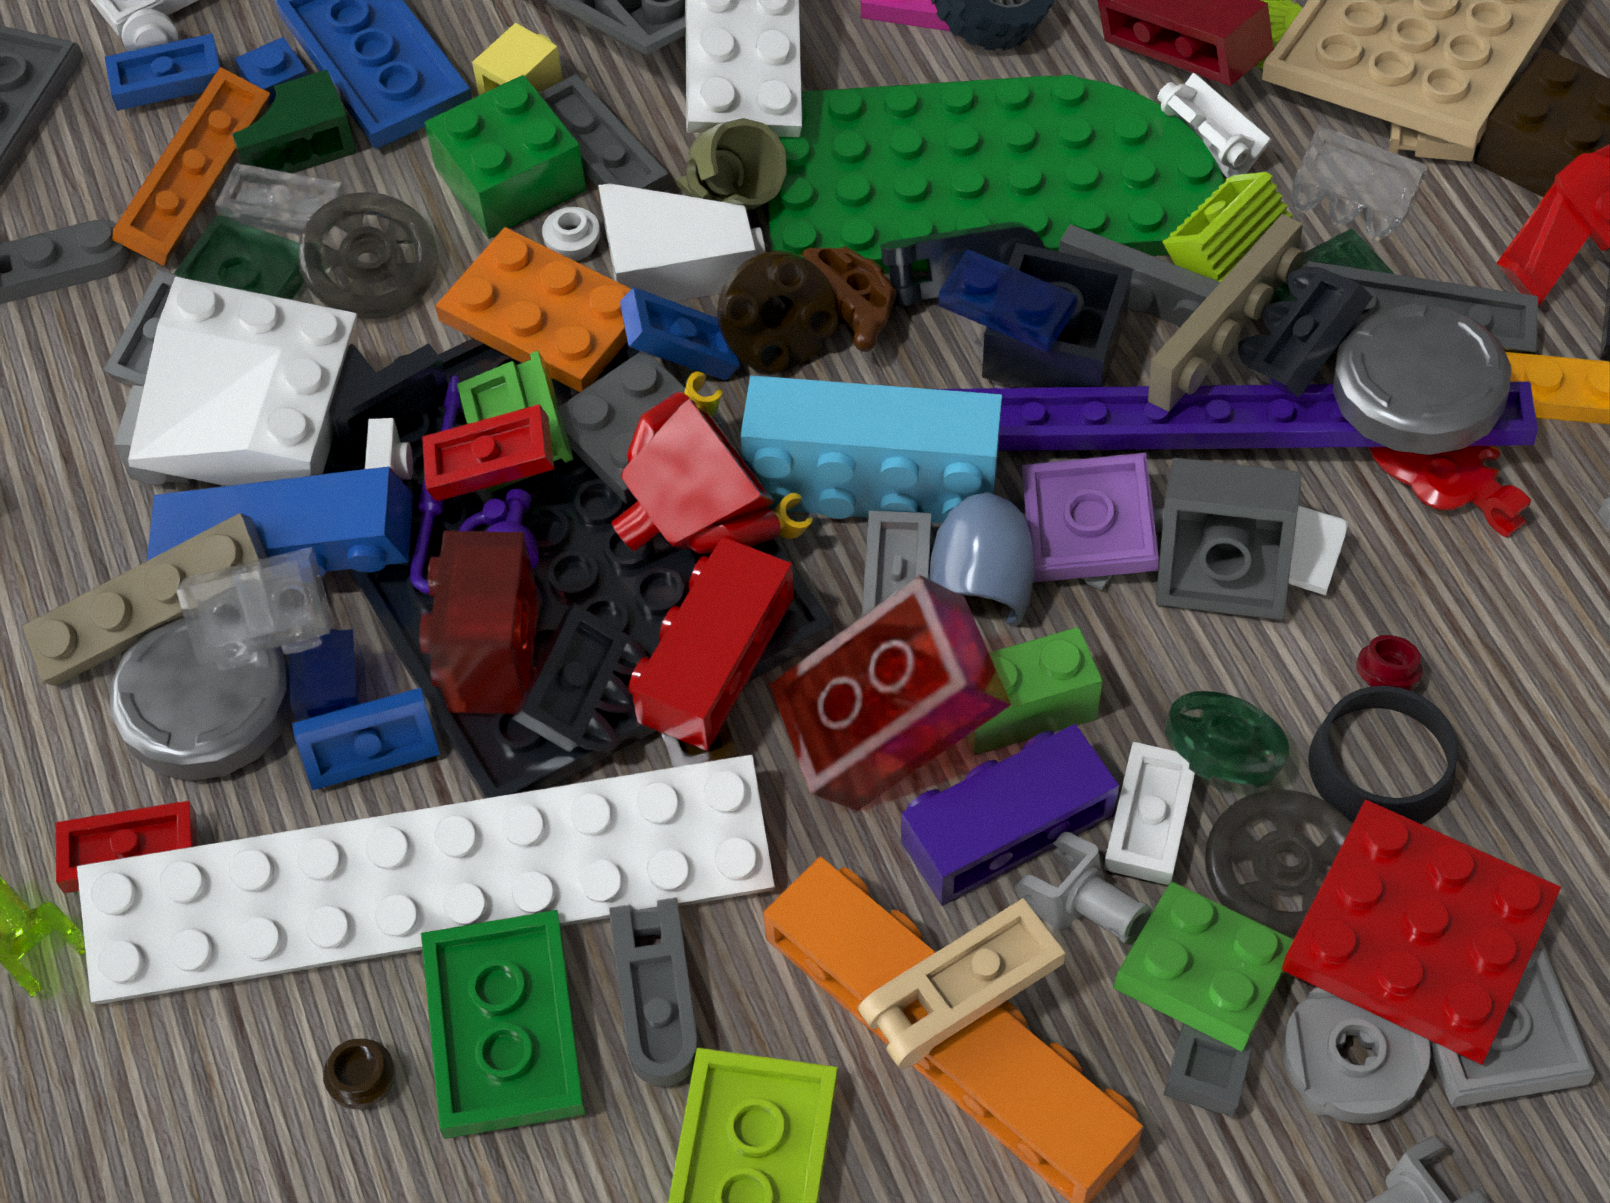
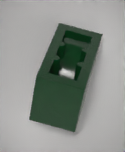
[232,70,357,187]

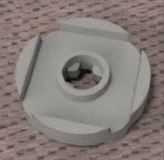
[1281,987,1430,1124]

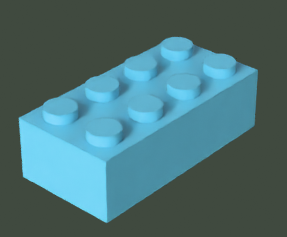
[740,375,1002,524]

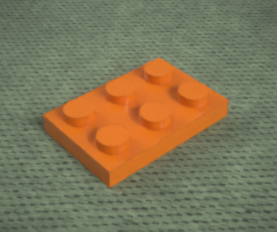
[435,227,631,392]

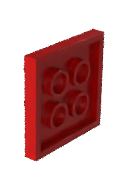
[1281,799,1561,1065]

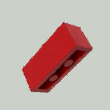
[629,536,794,752]

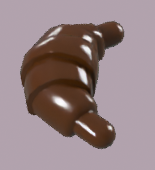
[799,246,897,352]

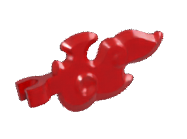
[1369,446,1531,537]

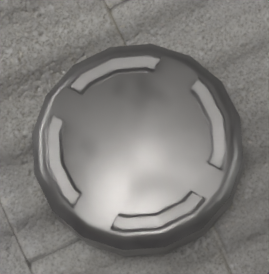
[1332,304,1511,455]
[110,610,293,781]

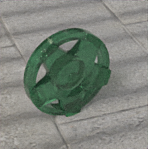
[1164,691,1289,788]

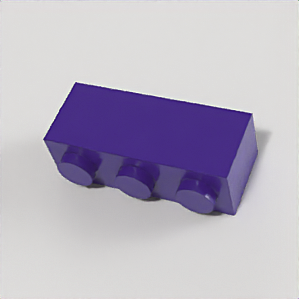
[901,723,1119,906]

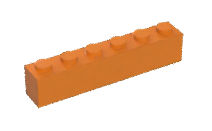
[763,856,1143,1203]

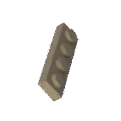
[1148,214,1305,412]
[22,513,274,686]

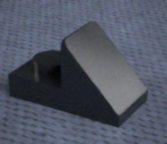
[329,343,448,454]

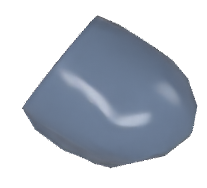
[928,492,1034,627]

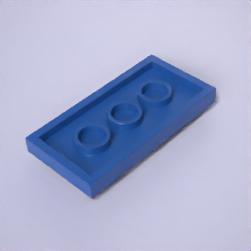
[275,0,472,150]

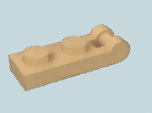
[858,898,1066,1069]

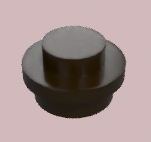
[323,1038,395,1109]

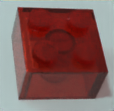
[420,531,539,713]

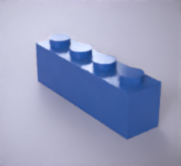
[147,466,413,585]

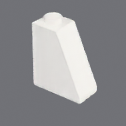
[598,183,765,302]

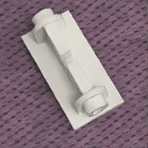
[1158,72,1272,178]

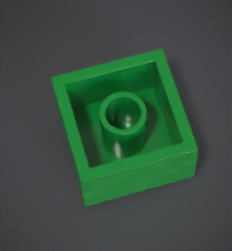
[424,75,586,239]

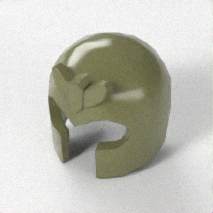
[676,118,787,213]

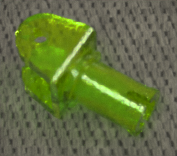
[0,874,86,998]

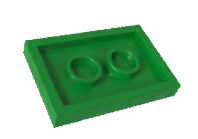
[421,910,586,1139]

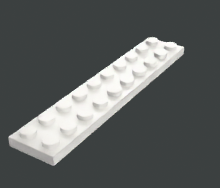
[77,755,775,1005]

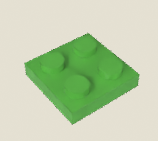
[1113,881,1294,1052]

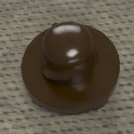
[717,251,838,373]

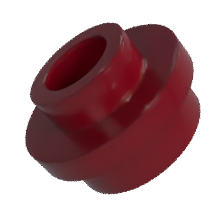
[1356,635,1423,691]

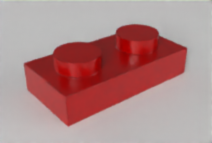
[422,404,554,501]
[55,801,197,893]

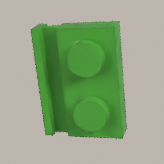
[457,351,573,493]

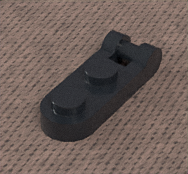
[880,222,1045,306]

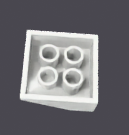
[128,277,358,486]

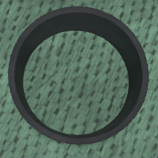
[1308,686,1458,824]

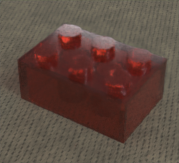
[769,575,1012,811]

